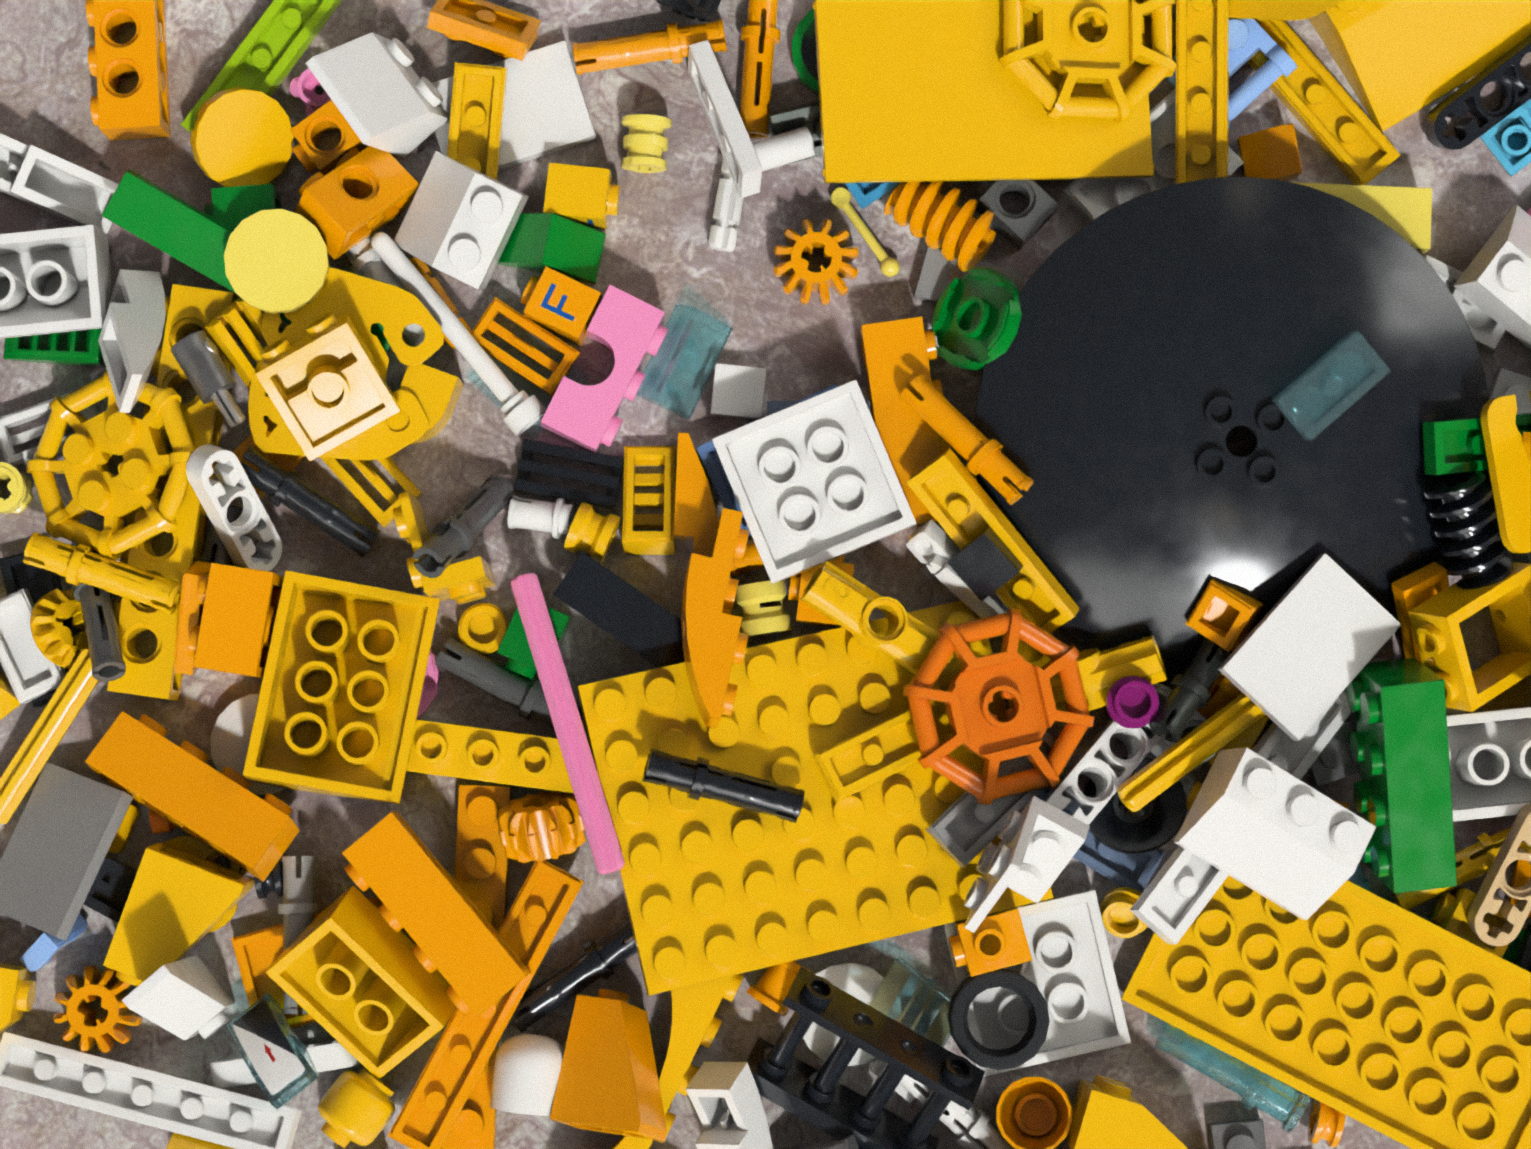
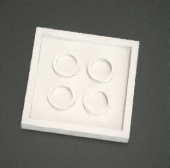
[712,380,916,584]
[943,889,1131,1077]

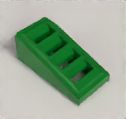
[3,328,106,368]

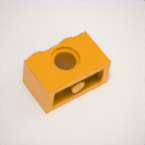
[294,146,419,260]

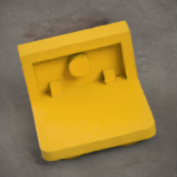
[393,491,496,604]

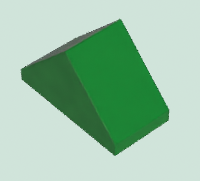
[497,213,606,284]

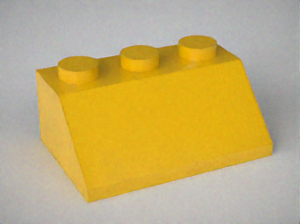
[266,885,456,1080]

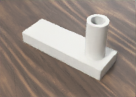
[688,40,815,198]

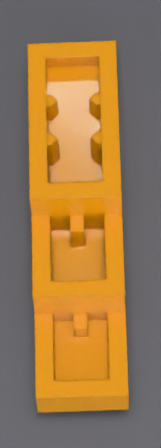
[674,433,731,615]

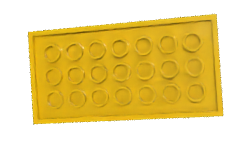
[1121,875,1531,1149]

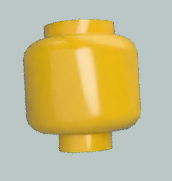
[318,1067,396,1148]

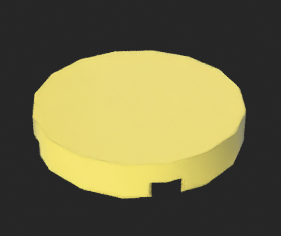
[224,209,329,314]

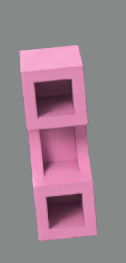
[541,285,669,453]

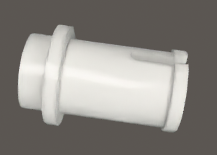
[507,496,574,539]

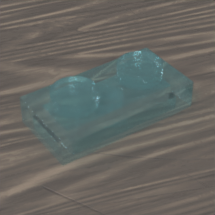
[1272,330,1391,441]

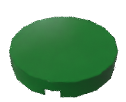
[932,267,1022,370]

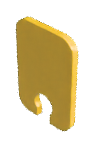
[1481,391,1531,554]

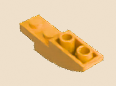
[681,508,749,728]

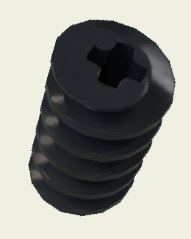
[1423,472,1513,590]

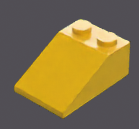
[1064,1074,1188,1149]

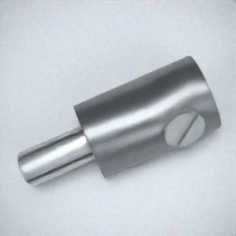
[170,330,245,427]

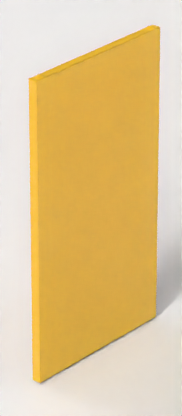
[812,0,1154,183]

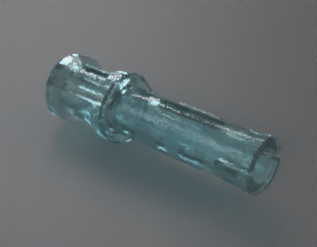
[1155,1023,1311,1133]

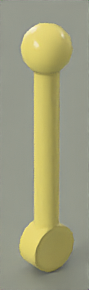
[831,187,900,277]

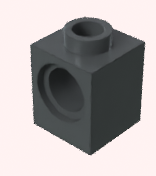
[976,180,1059,251]

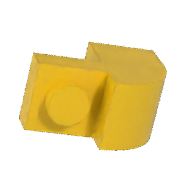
[387,364,464,445]

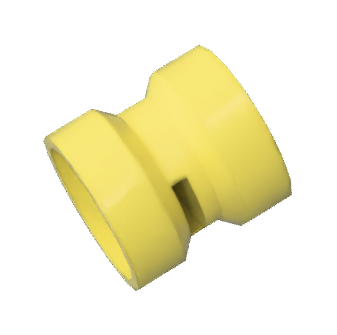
[736,580,792,638]

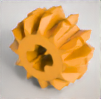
[773,219,859,305]
[498,790,586,863]
[53,965,143,1053]

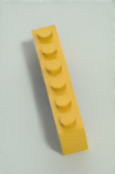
[610,973,745,1149]

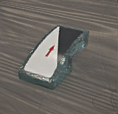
[227,993,319,1110]

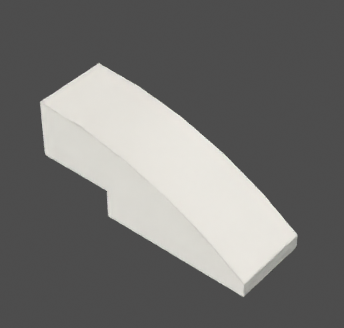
[0,133,119,235]
[98,269,166,413]
[686,1061,773,1149]

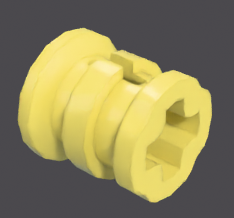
[621,114,672,173]
[0,462,33,514]

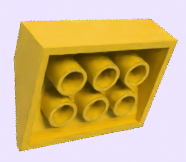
[1309,0,1531,133]
[243,570,440,804]

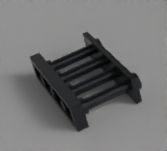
[745,967,985,1149]

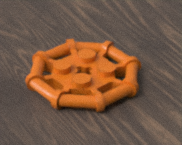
[903,608,1095,805]

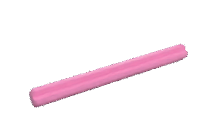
[510,573,625,875]

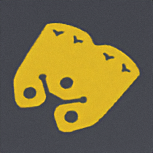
[248,267,444,460]

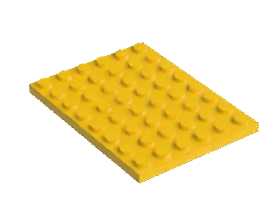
[577,601,1054,996]

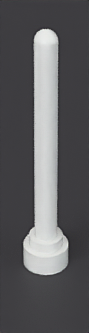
[371,232,547,436]

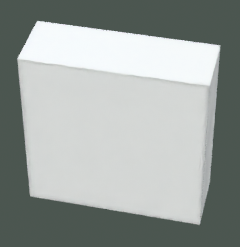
[710,363,766,420]

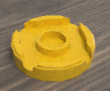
[190,87,294,187]

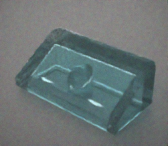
[637,304,733,420]

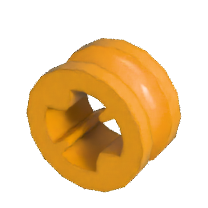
[1307,1099,1346,1148]

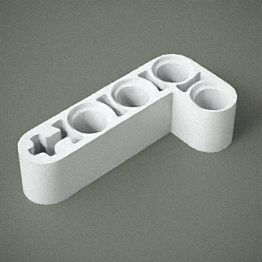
[1043,683,1216,825]

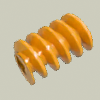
[883,181,996,272]

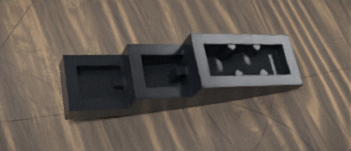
[553,552,685,668]

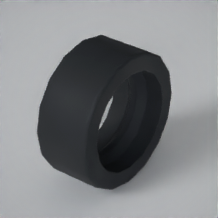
[947,968,1050,1070]

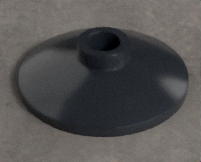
[1083,757,1186,854]

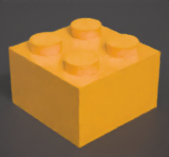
[188,563,284,679]

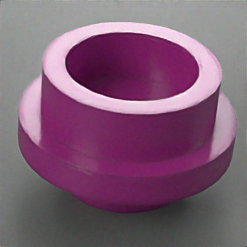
[1106,676,1159,728]

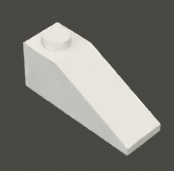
[122,955,235,1041]

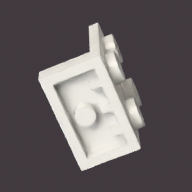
[964,796,1090,933]

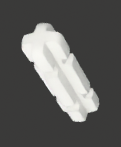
[708,157,744,252]

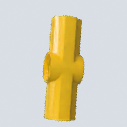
[800,560,954,675]
[1008,635,1167,712]

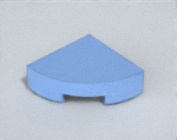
[19,913,88,972]

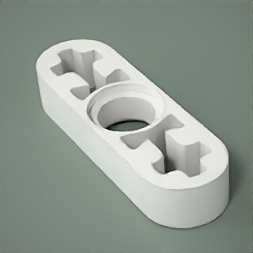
[186,444,282,572]
[210,1040,361,1088]

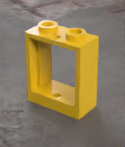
[1408,562,1531,712]

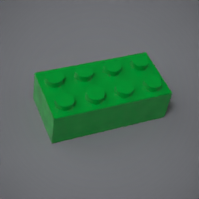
[1346,658,1457,894]

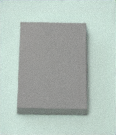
[0,762,133,941]

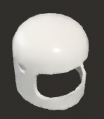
[490,1034,565,1116]

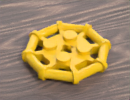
[999,0,1177,123]
[26,370,195,560]

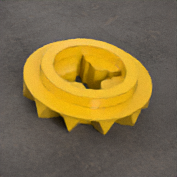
[30,588,103,669]

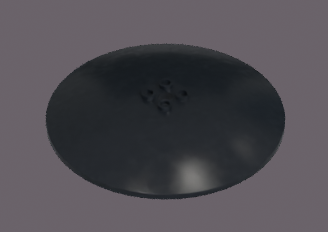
[974,177,1489,687]

